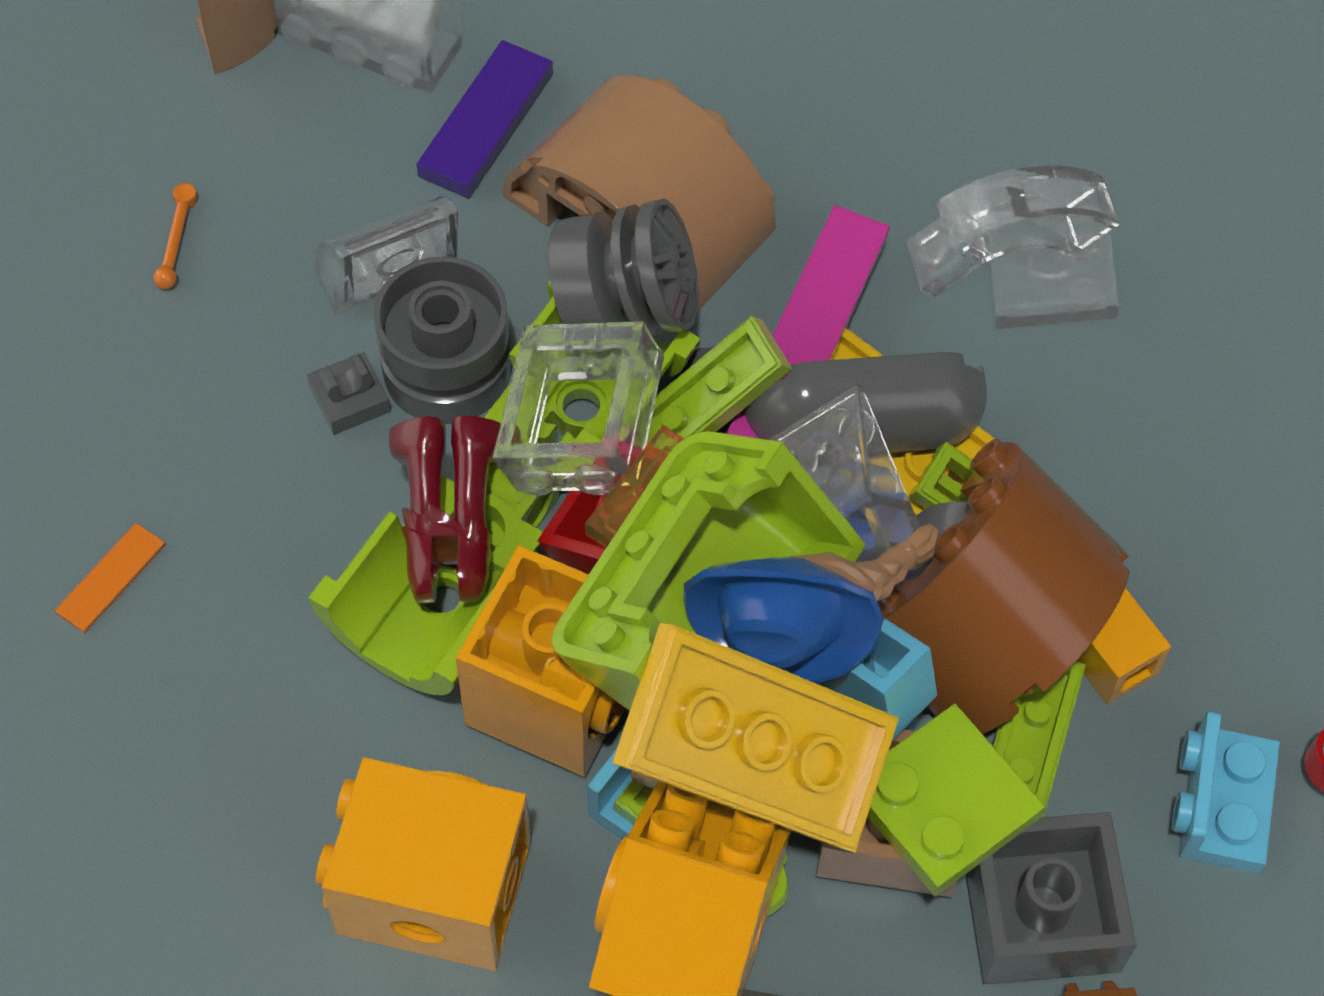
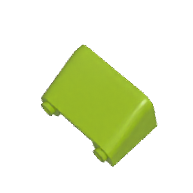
[552,431,866,711]

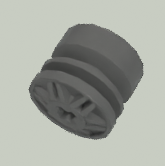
[548,198,699,349]

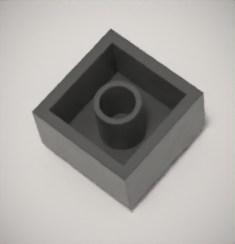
[967,812,1137,984]

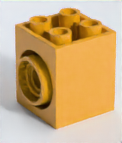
[456,545,626,777]
[315,757,531,971]
[589,781,791,996]

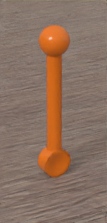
[153,183,198,290]

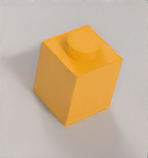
[1077,588,1172,705]

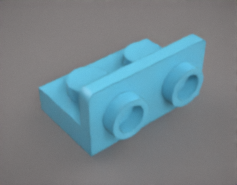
[1172,711,1280,874]

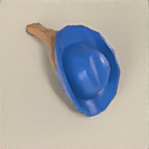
[683,523,939,684]

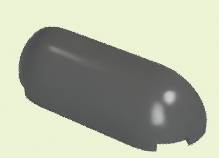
[744,352,987,459]

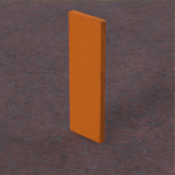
[54,523,166,634]

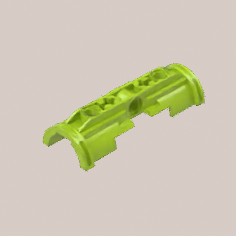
[308,281,701,695]

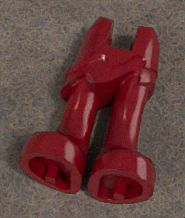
[389,415,511,603]

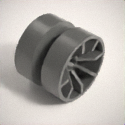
[374,257,511,424]

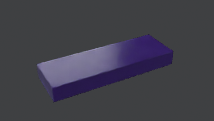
[416,40,553,198]

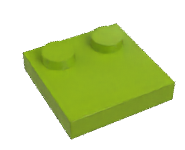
[867,704,1046,897]

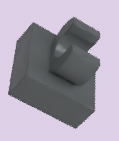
[307,352,391,435]

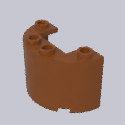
[877,439,1130,734]

